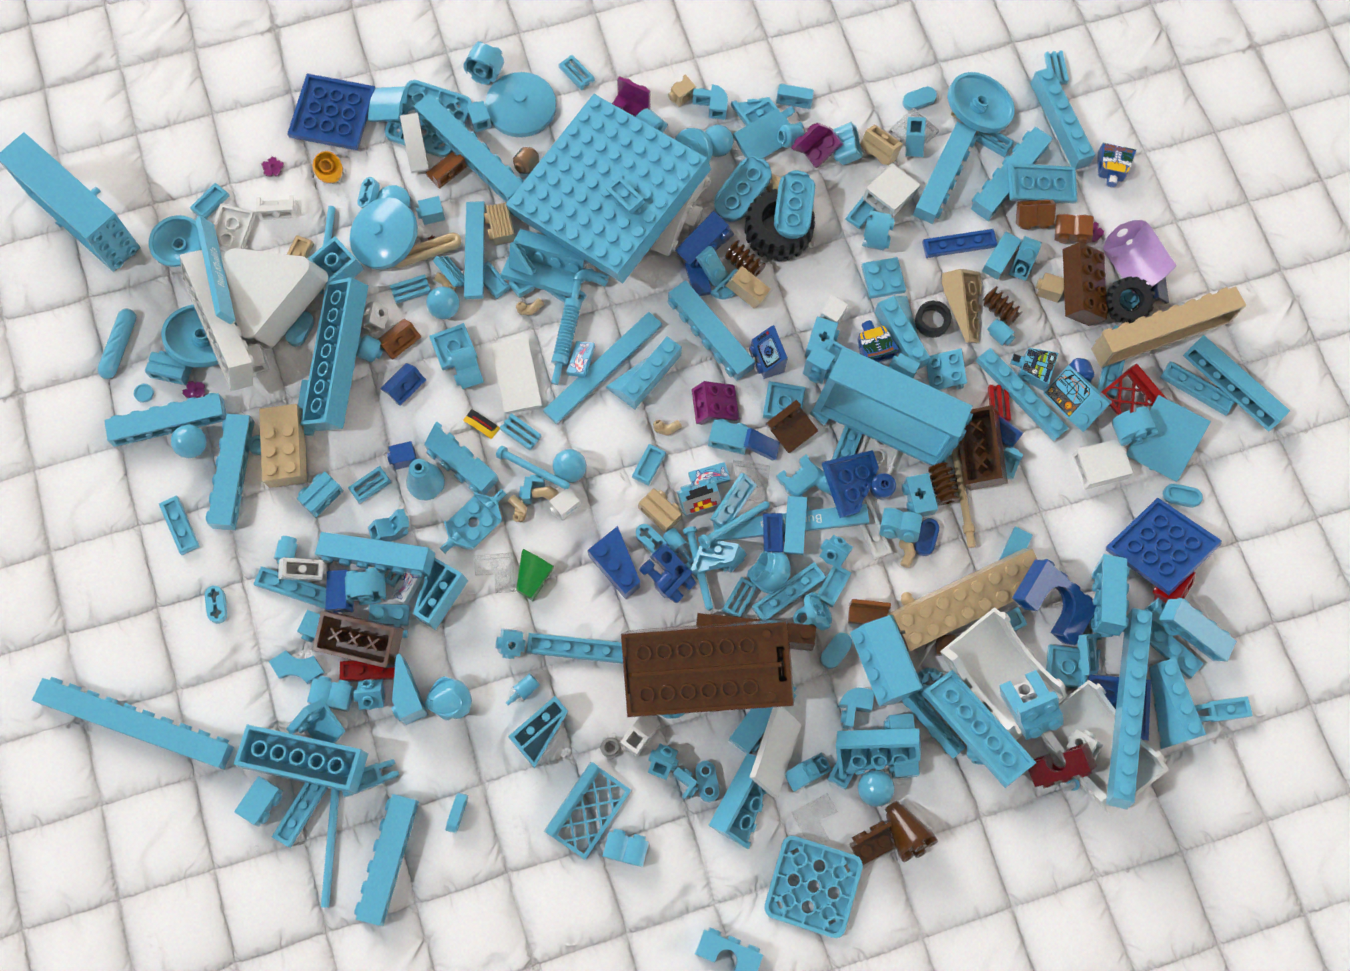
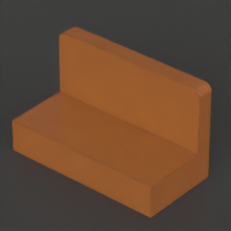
[426,152,467,189]
[378,319,421,360]
[848,599,891,625]

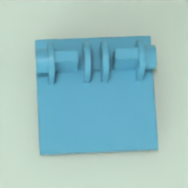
[927,348,967,390]

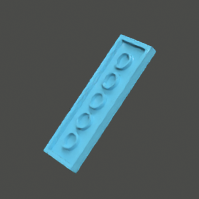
[922,670,1036,788]

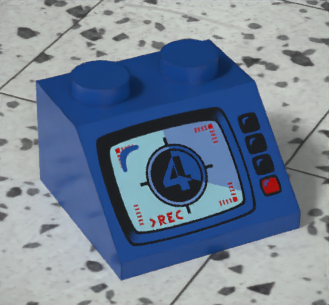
[749,325,788,379]

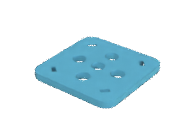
[385,80,472,157]
[764,836,863,938]

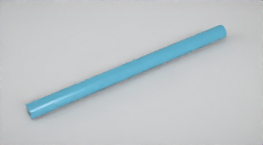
[321,789,340,908]

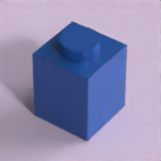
[387,441,417,470]

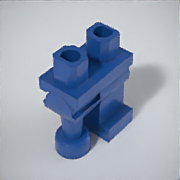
[639,544,696,603]

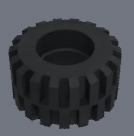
[1106,276,1156,324]

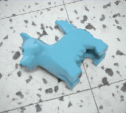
[776,454,832,510]

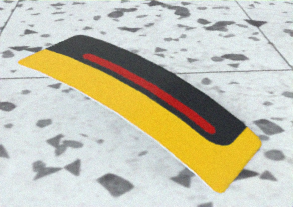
[463,409,500,439]

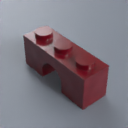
[1028,743,1097,788]

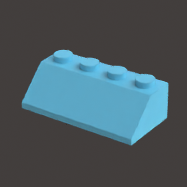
[850,615,923,706]

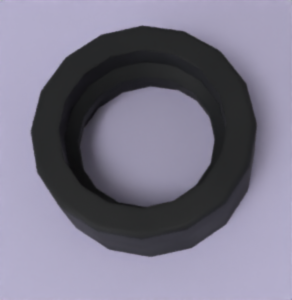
[915,300,952,338]

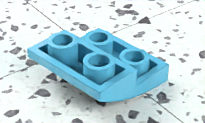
[368,86,407,122]

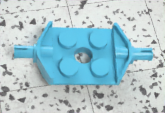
[440,489,507,554]

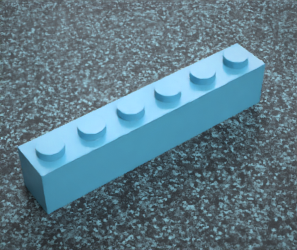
[1030,67,1095,170]
[913,122,977,224]
[971,127,1053,221]
[668,280,755,381]
[1183,335,1290,431]
[104,393,227,447]
[206,414,255,530]
[315,532,436,577]
[354,794,419,926]

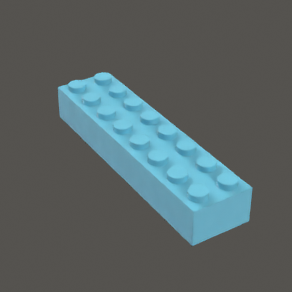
[300,277,368,431]

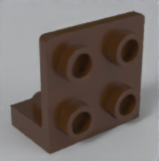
[766,399,818,453]
[849,821,896,865]

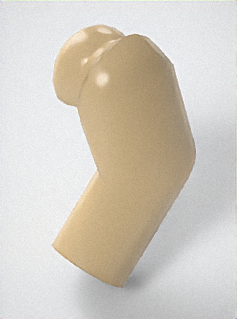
[434,272,457,292]
[516,298,544,315]
[653,420,682,436]
[508,495,527,522]
[899,540,916,568]

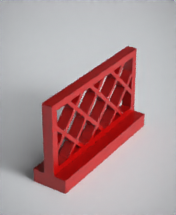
[1101,363,1167,415]

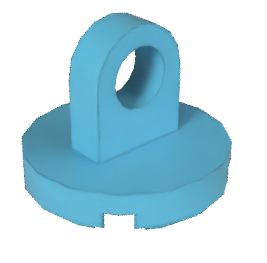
[793,592,832,631]

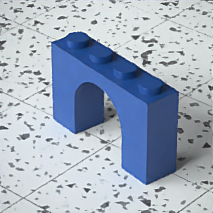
[1012,559,1097,645]

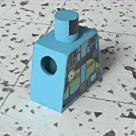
[1010,348,1059,391]

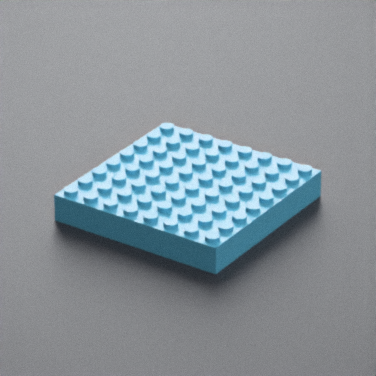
[506,94,711,283]

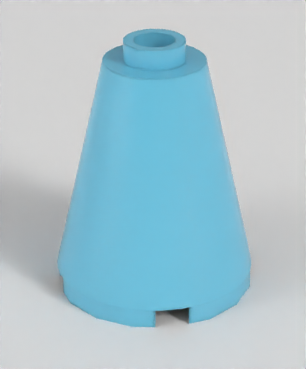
[406,459,445,501]

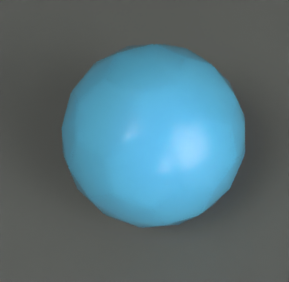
[705,125,734,157]
[426,286,460,319]
[171,425,206,458]
[552,449,587,483]
[858,770,895,807]

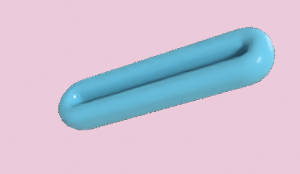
[97,309,136,379]

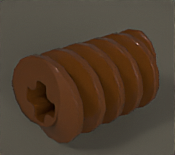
[725,240,766,277]
[982,286,1023,326]
[928,462,960,505]

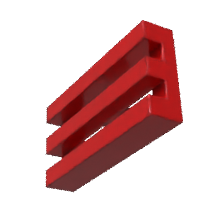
[988,385,1011,422]

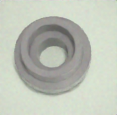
[601,737,621,758]

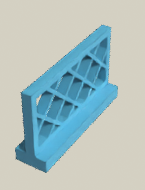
[544,762,631,860]

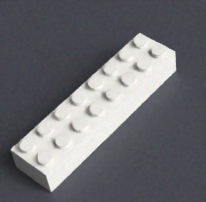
[180,250,255,391]

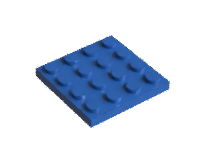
[287,73,375,151]
[1106,498,1222,595]

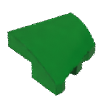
[516,549,554,601]

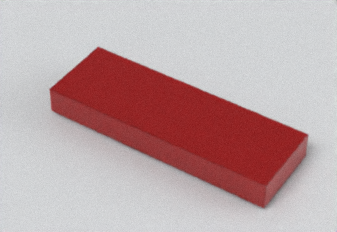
[340,660,395,682]

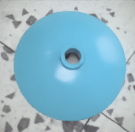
[149,215,202,267]

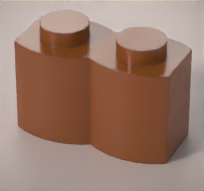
[1016,200,1056,230]
[1054,214,1094,244]

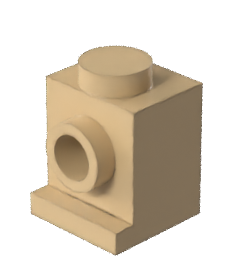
[668,74,696,107]

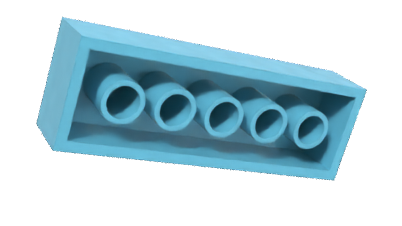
[234,724,368,794]

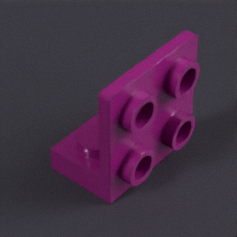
[612,76,650,117]
[791,123,843,168]
[692,381,739,425]

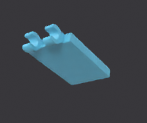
[733,106,804,159]

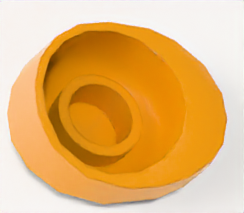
[312,151,343,183]

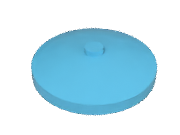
[485,72,556,137]
[947,72,1015,133]
[350,198,417,270]
[161,305,237,368]

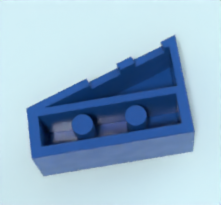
[675,211,735,268]
[587,526,640,599]

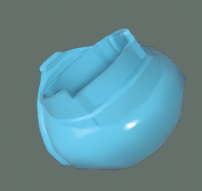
[747,551,791,594]
[425,676,472,720]

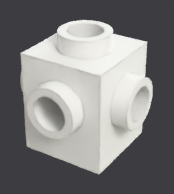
[361,301,388,333]
[1067,729,1104,759]

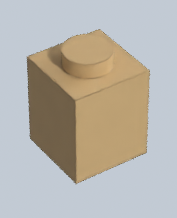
[1035,272,1064,302]

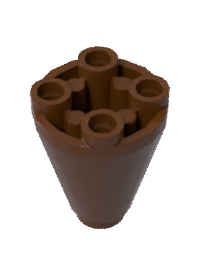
[885,801,938,863]

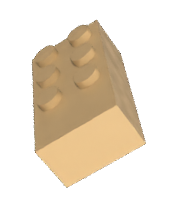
[259,404,307,488]

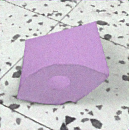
[1104,220,1177,294]

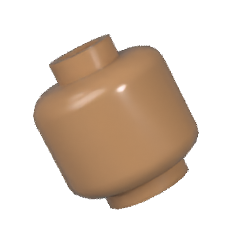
[513,147,539,174]

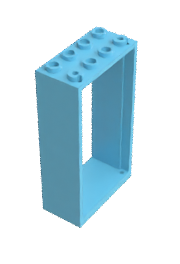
[0,132,141,272]
[813,346,973,466]

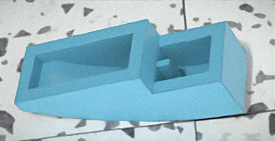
[982,231,1022,280]

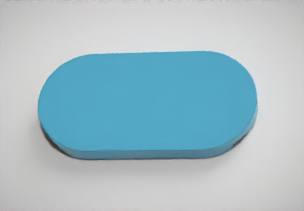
[714,157,772,222]
[774,170,815,239]

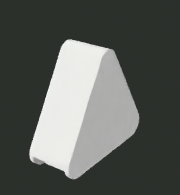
[222,248,328,349]

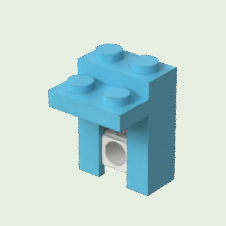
[999,670,1064,740]

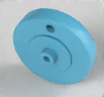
[675,128,713,162]

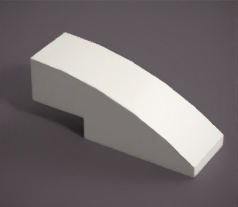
[400,113,429,173]

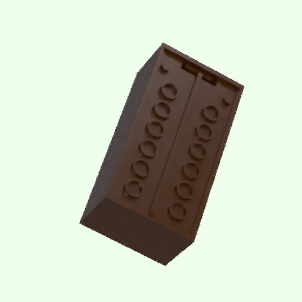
[621,619,794,717]

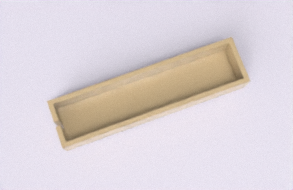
[1091,286,1247,368]
[887,548,1037,651]

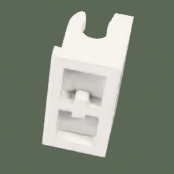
[256,195,297,220]

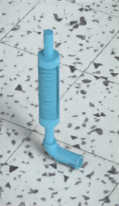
[551,268,609,385]

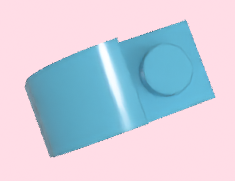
[693,84,728,120]
[368,509,409,542]
[838,688,874,730]

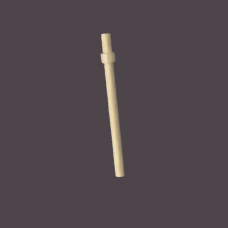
[952,445,976,548]

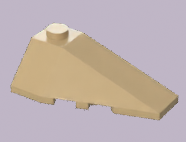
[942,269,982,343]

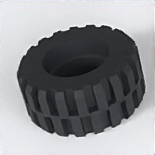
[744,189,815,262]

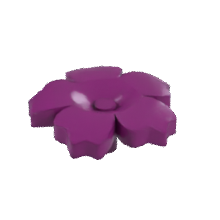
[261,156,284,176]
[1091,222,1104,243]
[182,381,206,398]

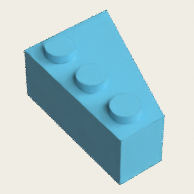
[413,558,468,630]
[508,696,568,768]

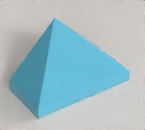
[509,240,537,275]

